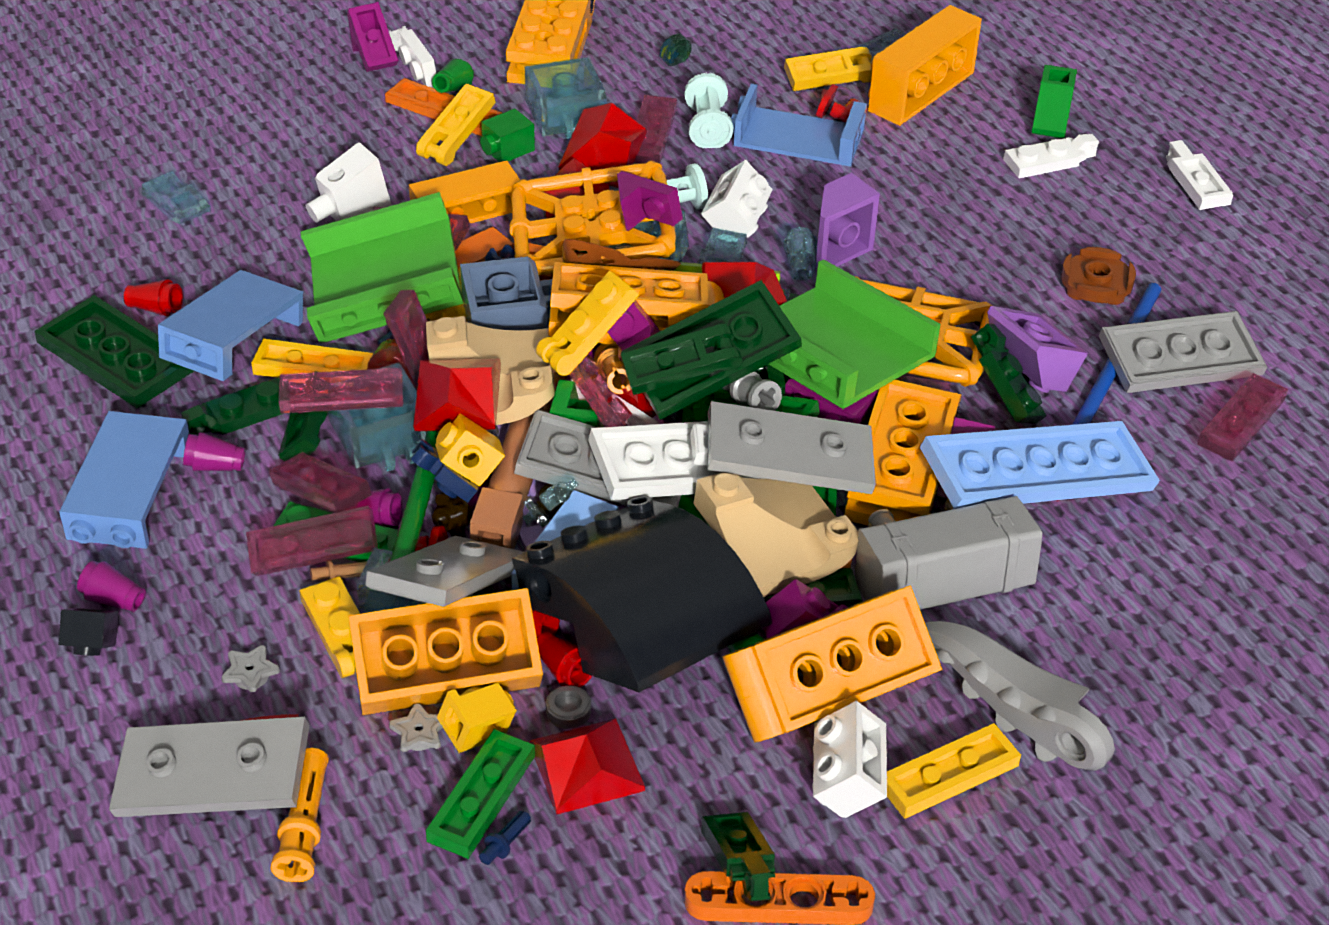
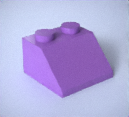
[815,173,880,273]
[987,306,1088,393]

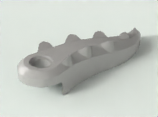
[925,621,1115,771]

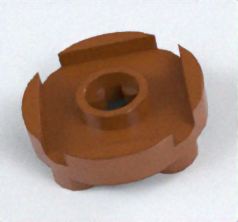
[1061,247,1136,305]

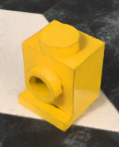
[437,682,517,753]

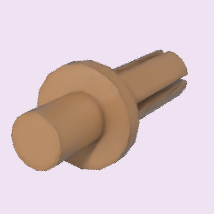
[310,560,375,581]

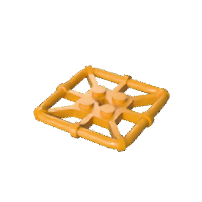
[509,161,676,275]
[855,276,993,387]

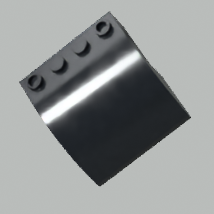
[512,496,772,692]

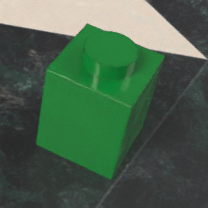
[480,108,535,162]

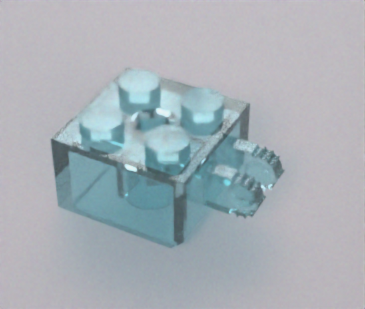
[525,57,607,139]
[324,363,427,472]

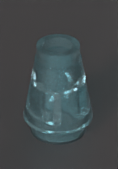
[782,227,818,280]

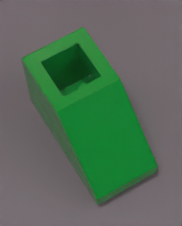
[1032,65,1077,138]

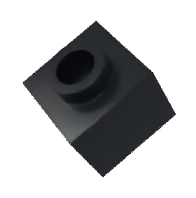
[58,608,119,656]

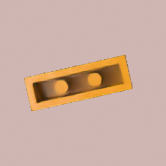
[409,160,520,228]

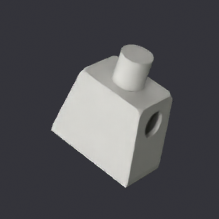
[306,142,392,223]

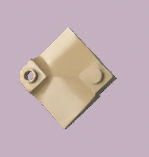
[426,316,555,433]
[693,472,859,597]

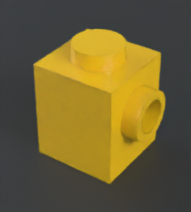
[435,413,505,487]

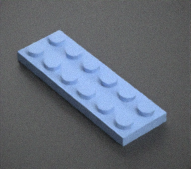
[920,421,1160,509]

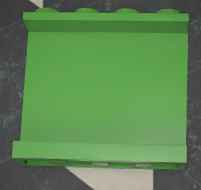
[300,192,464,343]
[769,259,941,409]

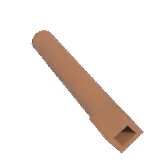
[470,329,568,549]

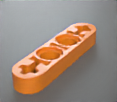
[684,871,875,925]

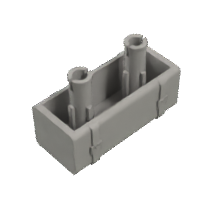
[855,496,1043,610]

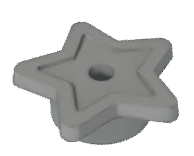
[222,645,280,692]
[389,703,443,752]

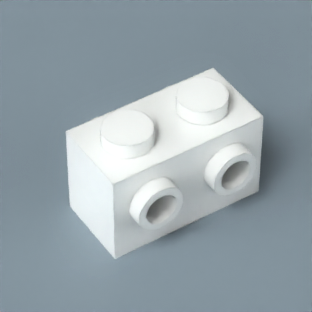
[701,160,773,243]
[812,700,887,818]

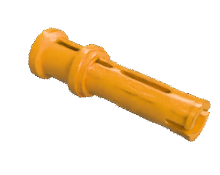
[593,343,631,394]
[270,748,329,882]

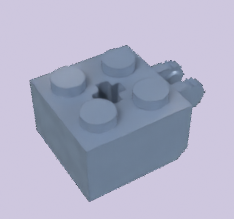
[460,256,552,331]

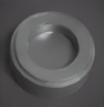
[546,685,591,729]

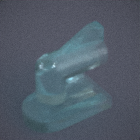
[523,478,579,528]

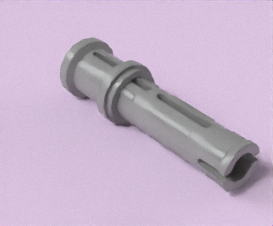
[723,372,782,411]

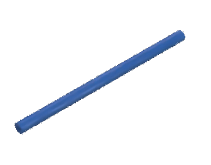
[1072,283,1161,425]

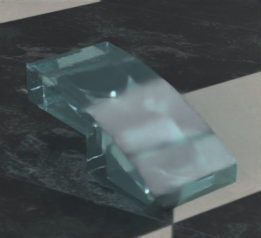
[142,171,210,224]
[698,227,747,264]

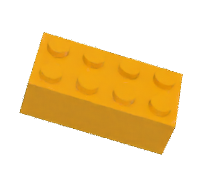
[868,5,982,126]
[348,588,543,715]

